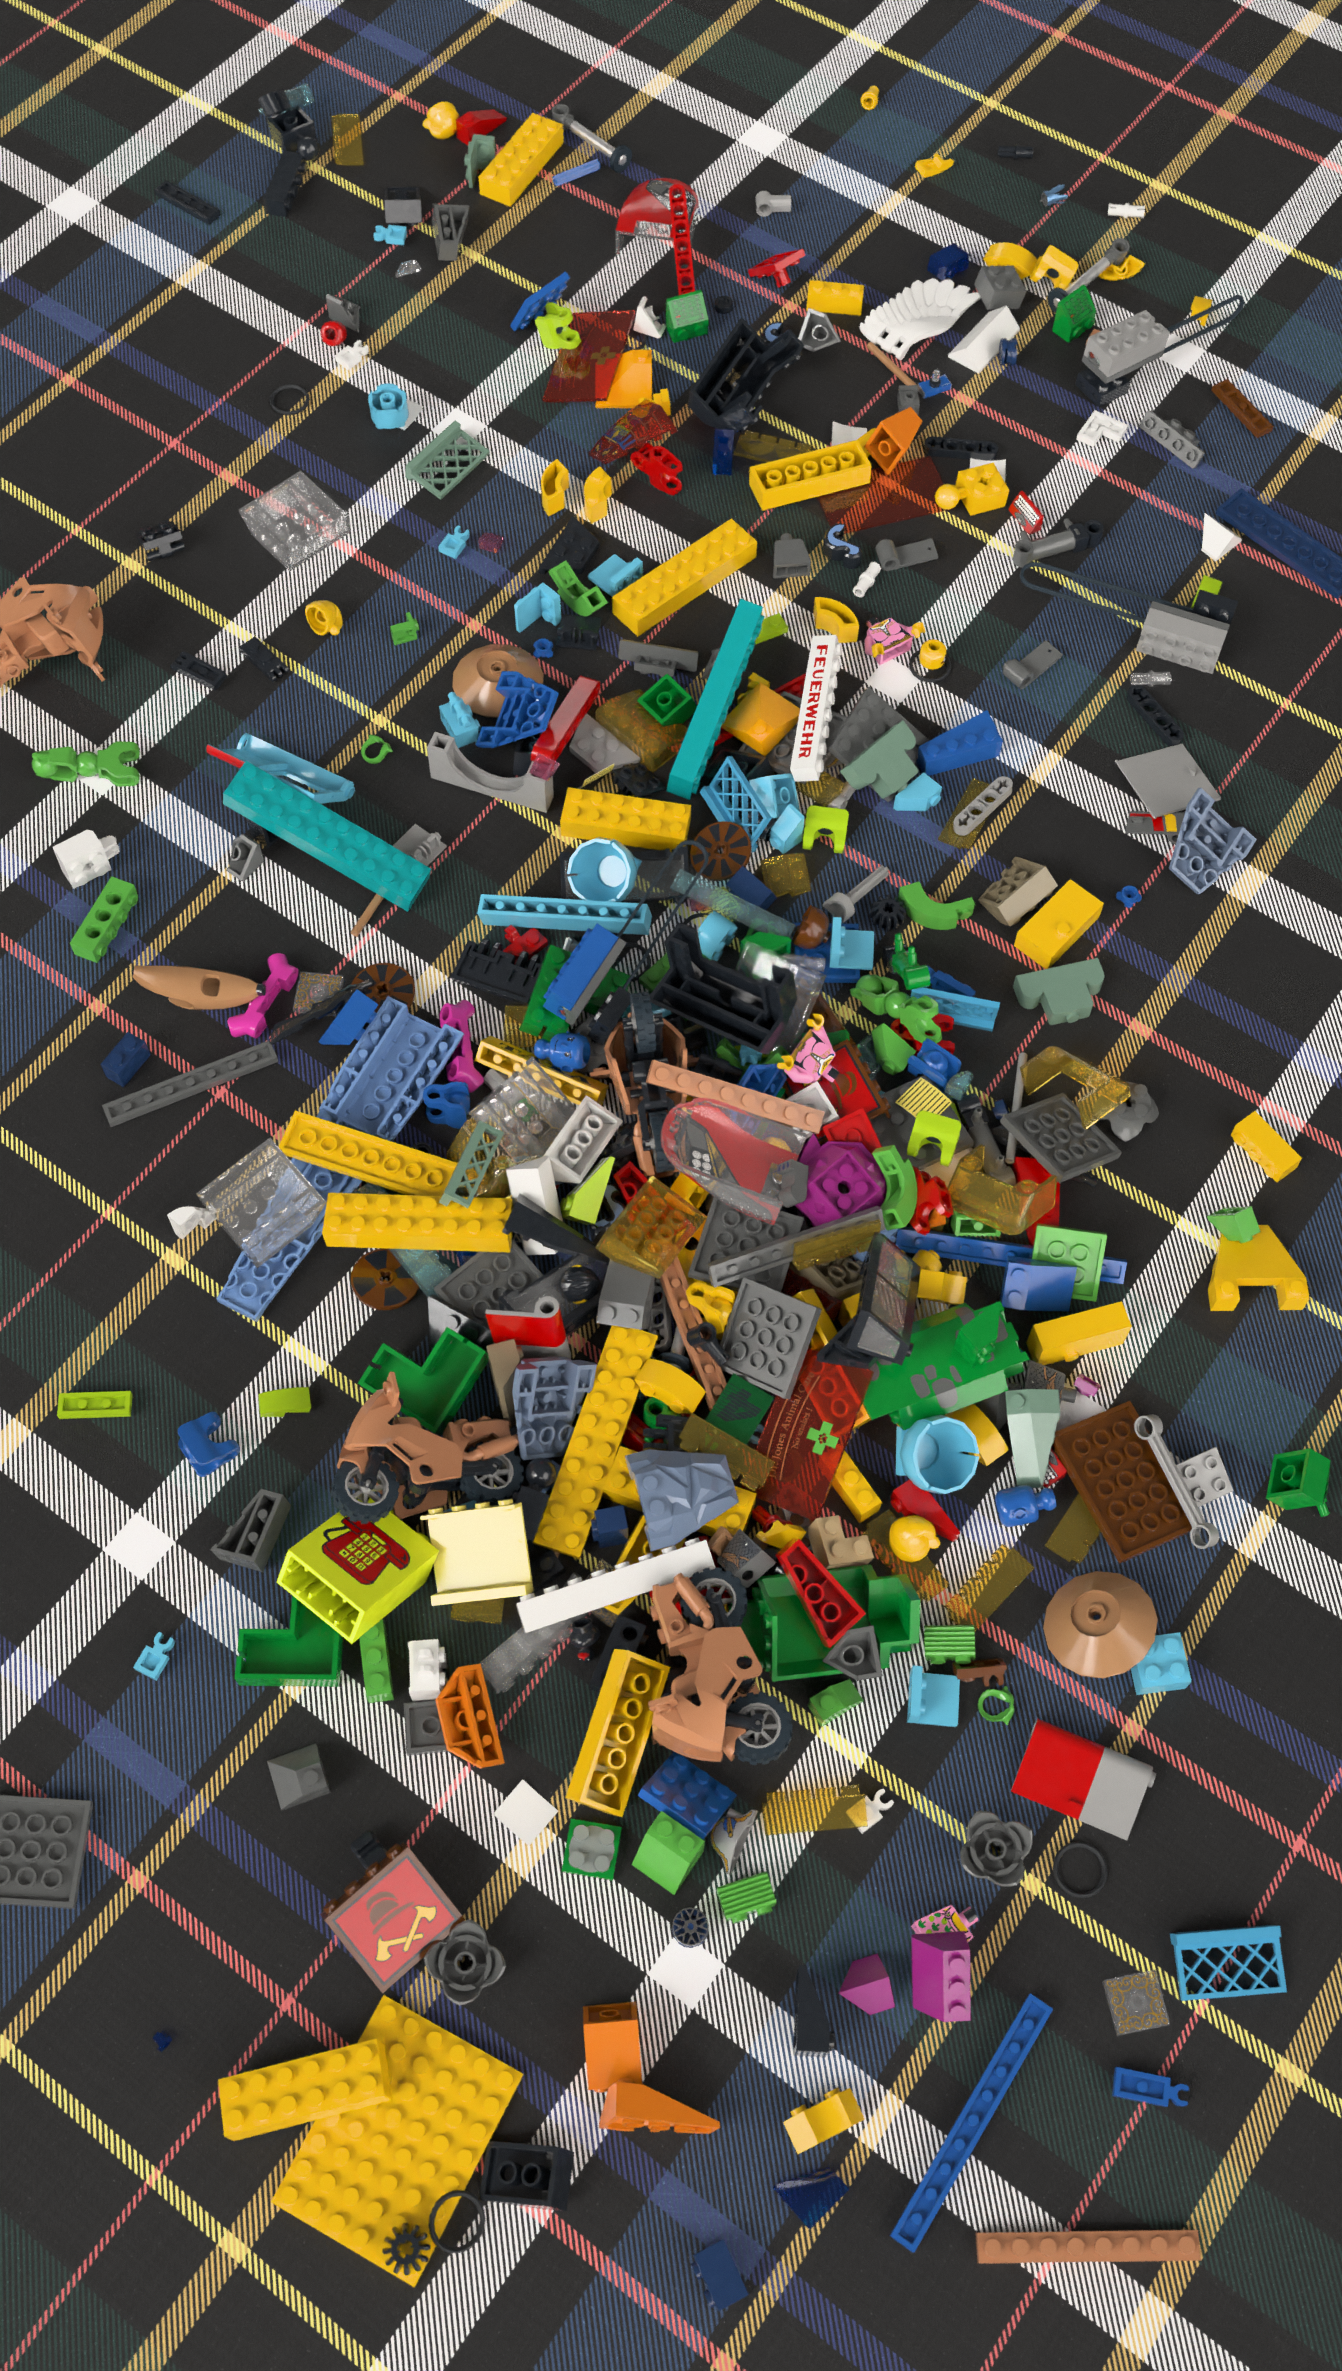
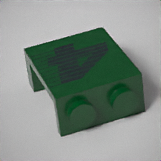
[705,1373,774,1450]

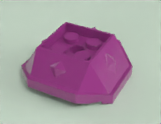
[795,1141,887,1227]

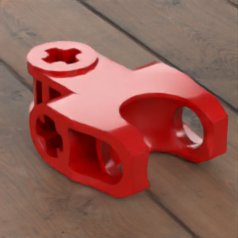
[630,443,682,495]
[890,1013,955,1057]
[909,1166,953,1236]

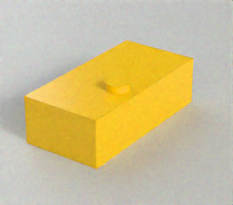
[1014,879,1104,969]
[1026,1301,1132,1365]

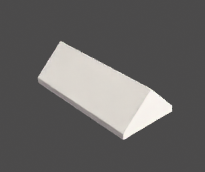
[948,306,1020,374]
[543,1095,623,1183]
[506,1155,563,1255]

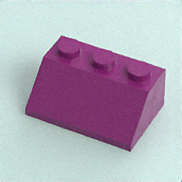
[911,1931,970,2022]

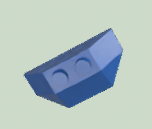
[726,1063,787,1133]

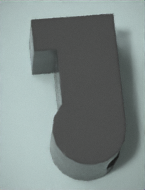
[777,1159,809,1208]

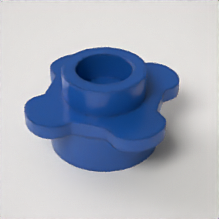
[533,639,553,658]
[1116,886,1142,908]

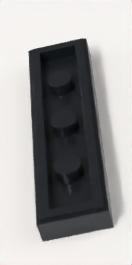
[154,180,221,225]

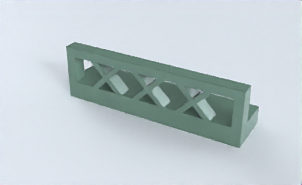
[439,1120,504,1208]

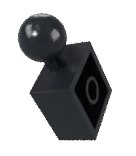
[267,106,320,161]
[512,1458,556,1552]

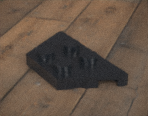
[539,516,599,574]
[428,1294,494,1350]
[816,1297,898,1369]

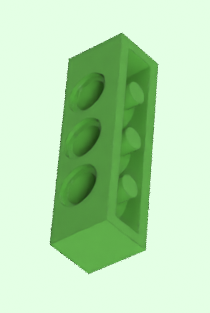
[70,876,138,963]

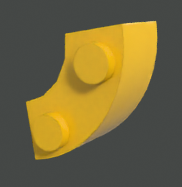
[983,242,1037,279]
[541,459,569,516]
[584,467,612,524]
[813,597,859,643]
[917,1266,967,1305]
[634,1358,706,1414]
[944,1404,1009,1466]
[783,2088,865,2154]

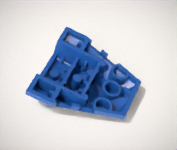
[475,671,559,748]

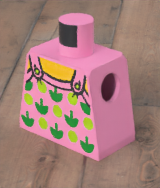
[911,1905,978,1942]

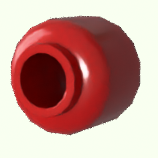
[320,320,347,346]

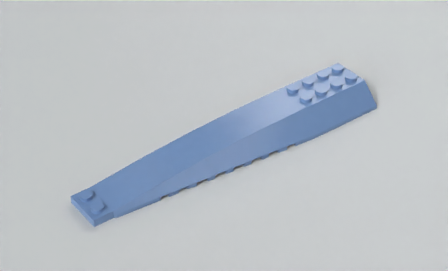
[216,996,464,1322]

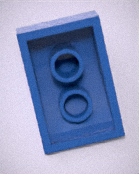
[318,989,379,1045]
[1000,1255,1077,1311]

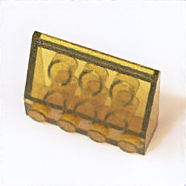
[595,689,688,773]
[595,1175,707,1279]

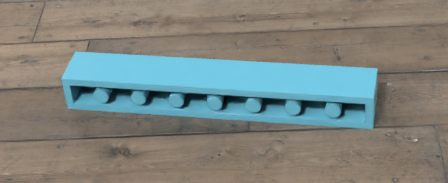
[477,894,652,935]

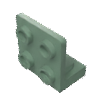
[464,134,496,188]

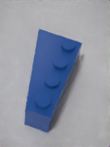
[916,710,1003,776]

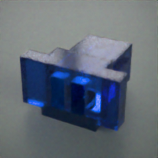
[153,2032,173,2052]

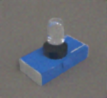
[918,369,952,398]

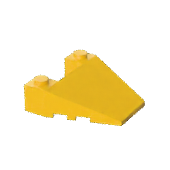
[1208,1225,1309,1311]

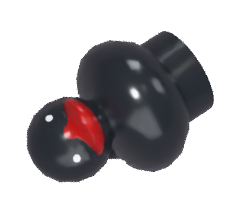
[570,1618,600,1663]

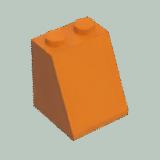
[864,407,922,475]
[583,2002,642,2093]

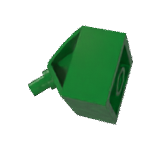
[1266,1448,1330,1517]

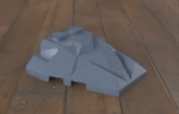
[1169,788,1257,894]
[512,1356,597,1460]
[625,1449,739,1552]

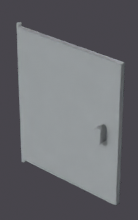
[1115,744,1221,819]

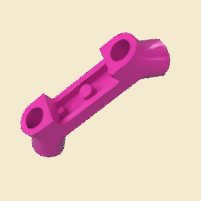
[227,953,299,1038]
[440,1000,484,1093]

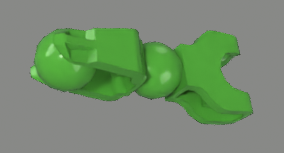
[32,741,140,787]
[850,974,942,1044]

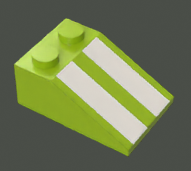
[560,1157,615,1225]

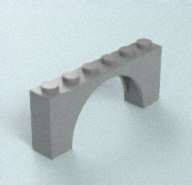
[427,732,554,813]

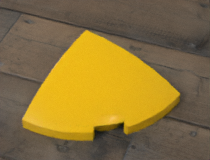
[1097,255,1145,281]

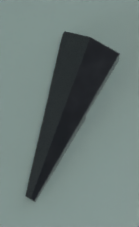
[502,1193,611,1265]

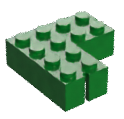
[519,945,631,1042]
[358,1327,489,1435]
[235,1595,343,1687]

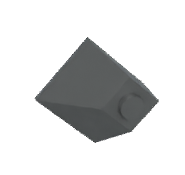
[267,1743,331,1810]

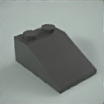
[596,1252,658,1330]

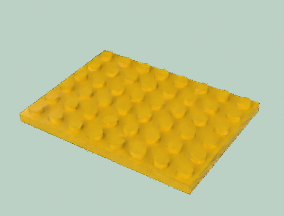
[271,1995,524,2287]

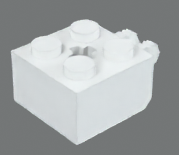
[53,830,120,889]
[408,1639,447,1702]

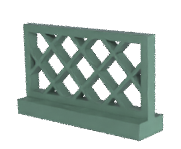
[405,420,490,500]

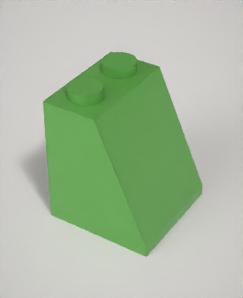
[632,1811,705,1895]

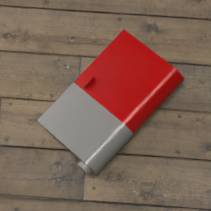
[485,1296,571,1359]
[1011,1718,1156,1840]

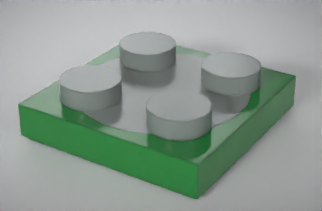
[562,1819,622,1881]

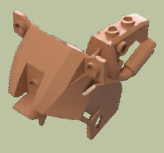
[0,577,105,688]

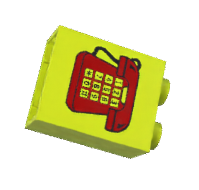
[277,1498,439,1644]

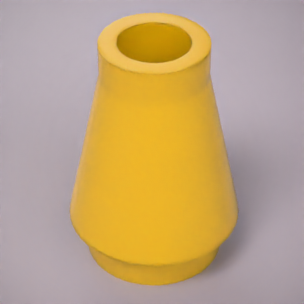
[861,86,879,110]

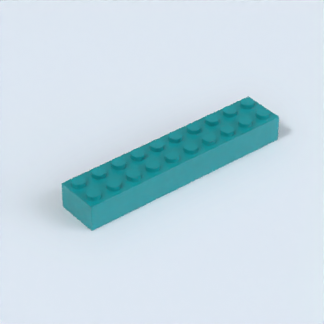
[667,598,765,800]
[223,761,431,912]

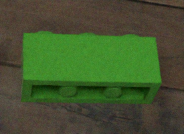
[359,1619,394,1704]

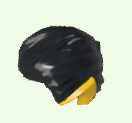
[558,1265,601,1304]

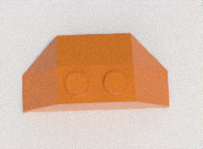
[435,1664,505,1768]

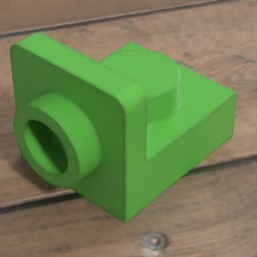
[390,612,419,645]

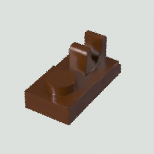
[952,1658,1007,1687]

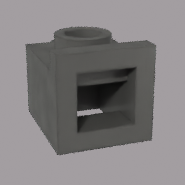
[897,385,920,415]

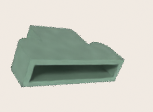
[840,720,918,799]
[1013,958,1105,1025]

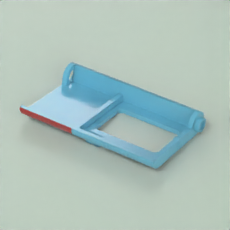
[207,733,355,804]

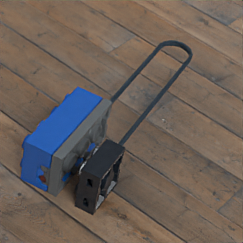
[543,840,709,1045]

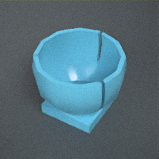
[567,837,642,902]
[896,1415,979,1494]

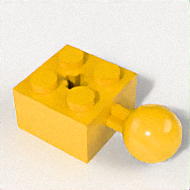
[935,463,1009,516]

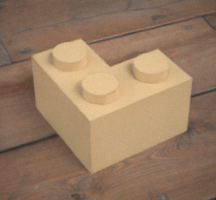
[807,1515,874,1569]

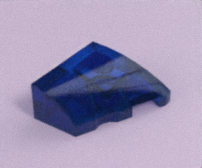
[772,2168,849,2230]

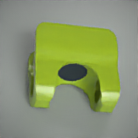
[535,302,581,349]
[802,805,849,854]
[907,1110,961,1167]

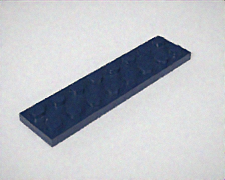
[1216,488,1342,599]

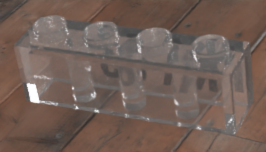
[479,1619,573,1694]

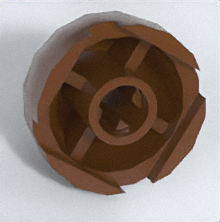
[791,905,831,949]

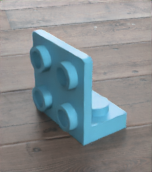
[588,554,643,597]
[514,583,561,633]
[829,917,874,970]
[907,1665,960,1727]

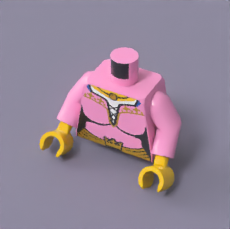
[864,617,926,665]
[777,1014,839,1084]

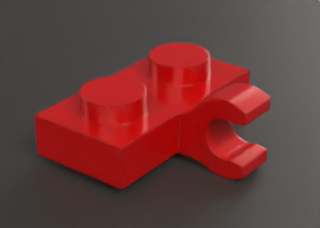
[503,925,548,965]

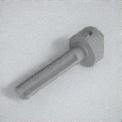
[823,865,889,924]

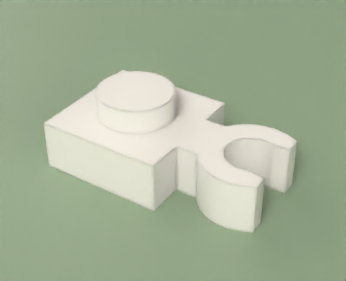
[335,340,369,370]
[846,1789,894,1834]

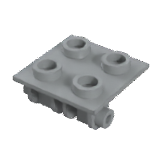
[393,824,447,866]
[1176,1447,1233,1507]

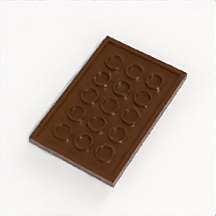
[1052,1401,1192,1564]

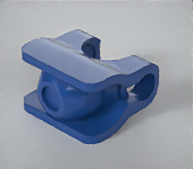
[908,1038,961,1094]
[423,1082,470,1129]
[178,1412,240,1477]

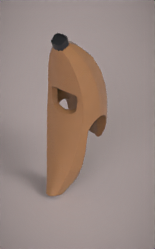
[132,965,266,1010]

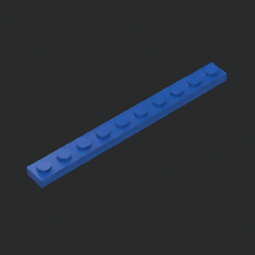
[895,1227,1127,1284]
[890,1993,1053,2253]

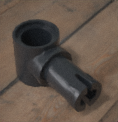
[686,1322,730,1367]

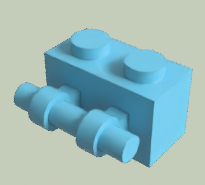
[439,692,481,748]

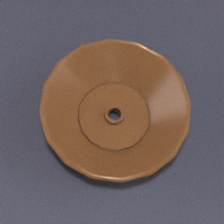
[452,644,544,718]
[1043,1571,1158,1678]

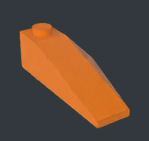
[599,2078,720,2134]

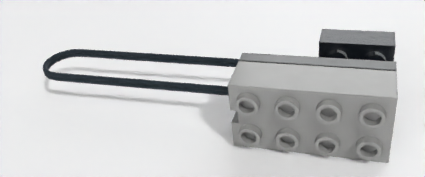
[1075,295,1244,407]
[1020,562,1238,674]

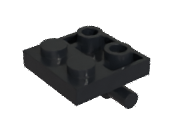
[136,520,185,561]
[694,1053,743,1110]

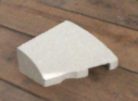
[167,1206,219,1239]

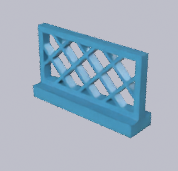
[700,756,772,852]
[910,988,1000,1032]
[1170,1925,1287,2001]

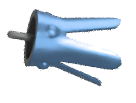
[1040,184,1068,207]

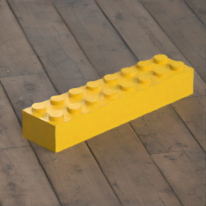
[612,518,757,636]
[322,1193,513,1253]

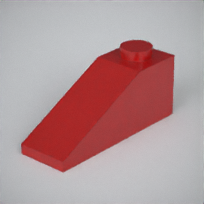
[456,109,506,145]
[891,1479,960,1542]

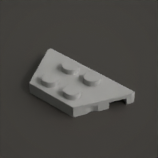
[569,713,640,773]

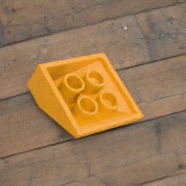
[596,350,652,408]
[721,682,800,756]

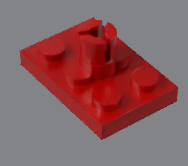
[747,248,806,287]
[822,1107,883,1157]

